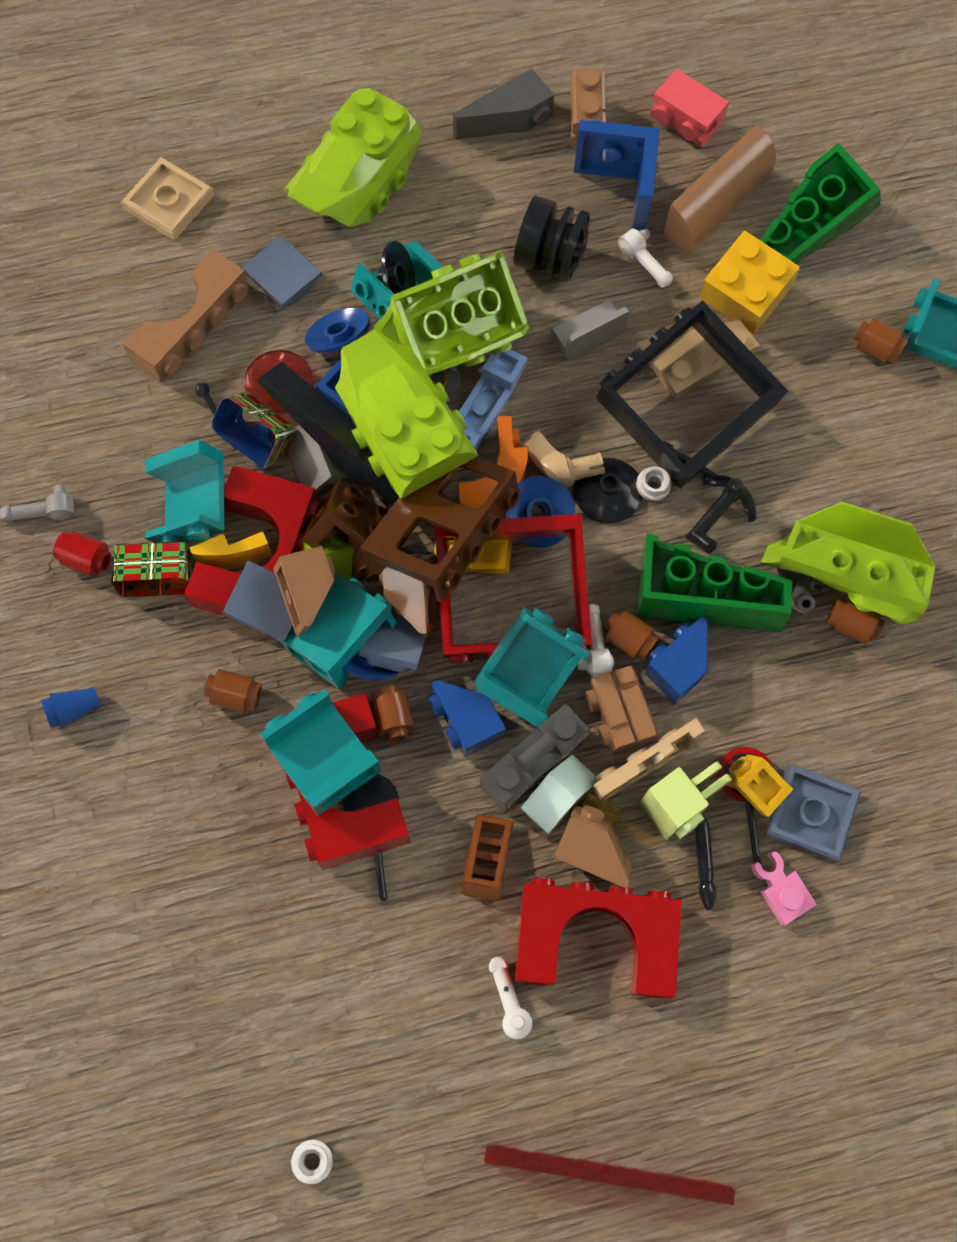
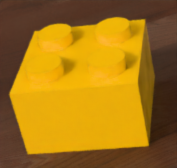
[700,230,800,335]

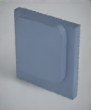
[241,235,322,308]
[222,560,292,642]
[358,616,428,673]

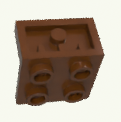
[302,478,389,548]

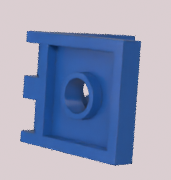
[573,119,660,231]

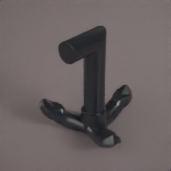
[685,475,757,554]

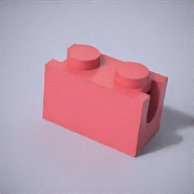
[650,69,729,148]

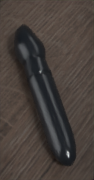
[695,815,716,910]

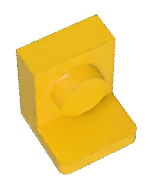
[727,755,793,817]

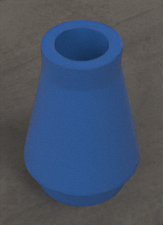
[41,687,101,729]

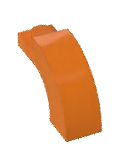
[459,416,528,509]

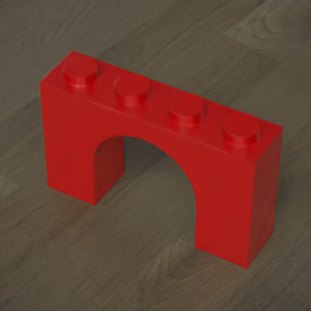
[184,465,321,617]
[285,693,411,871]
[514,878,682,1000]

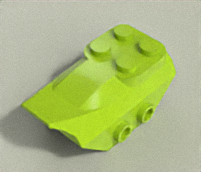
[283,88,422,227]
[373,250,530,375]
[335,330,479,499]
[760,501,935,624]

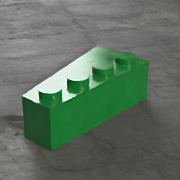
[637,533,792,632]

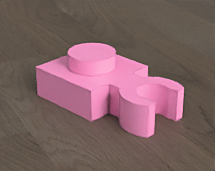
[751,851,817,925]

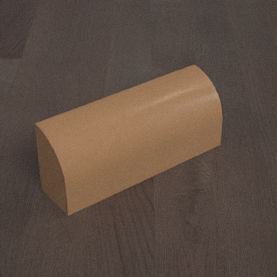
[663,124,776,255]

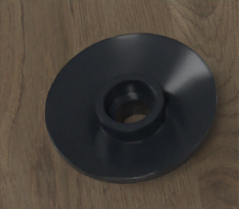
[378,241,416,294]
[573,458,643,523]

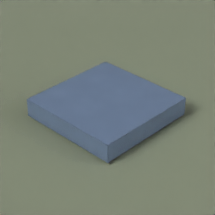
[764,763,861,863]

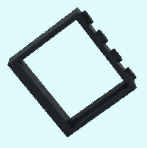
[596,300,788,489]

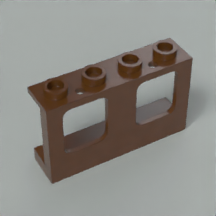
[360,457,520,603]

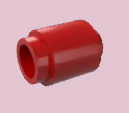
[53,532,111,577]

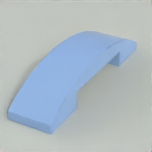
[459,349,528,451]

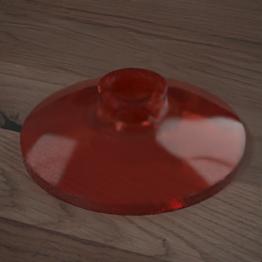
[244,350,313,414]

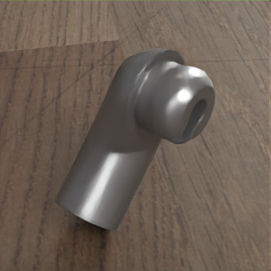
[792,574,822,613]

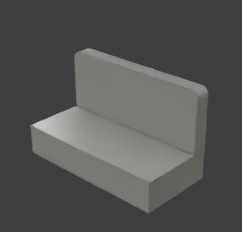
[551,300,630,361]
[288,425,354,494]

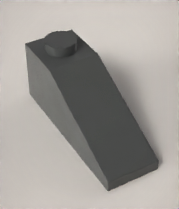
[453,69,554,139]

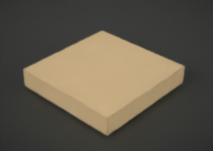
[120,157,214,241]

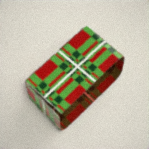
[111,541,192,597]

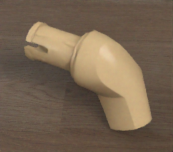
[521,431,605,488]

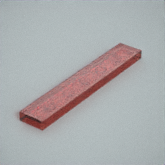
[483,1143,735,1205]

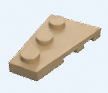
[636,320,759,400]
[591,718,705,804]

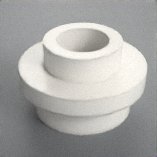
[636,466,672,501]
[291,1140,333,1184]

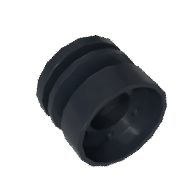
[513,195,590,282]

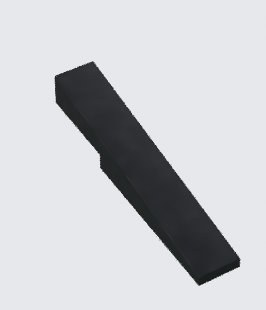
[257,362,445,506]

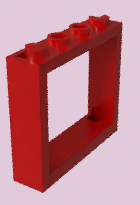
[435,514,592,664]

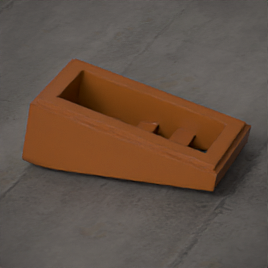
[462,814,514,901]

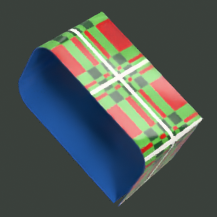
[212,392,297,469]

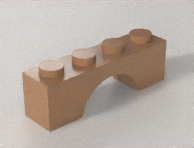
[123,249,249,383]

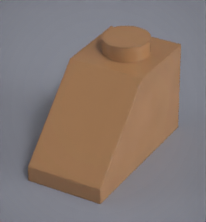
[273,546,335,637]
[379,554,441,634]
[554,805,632,888]

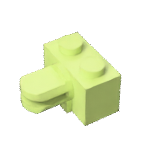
[639,761,732,840]

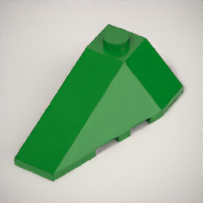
[760,143,881,264]

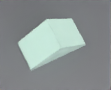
[521,755,597,834]

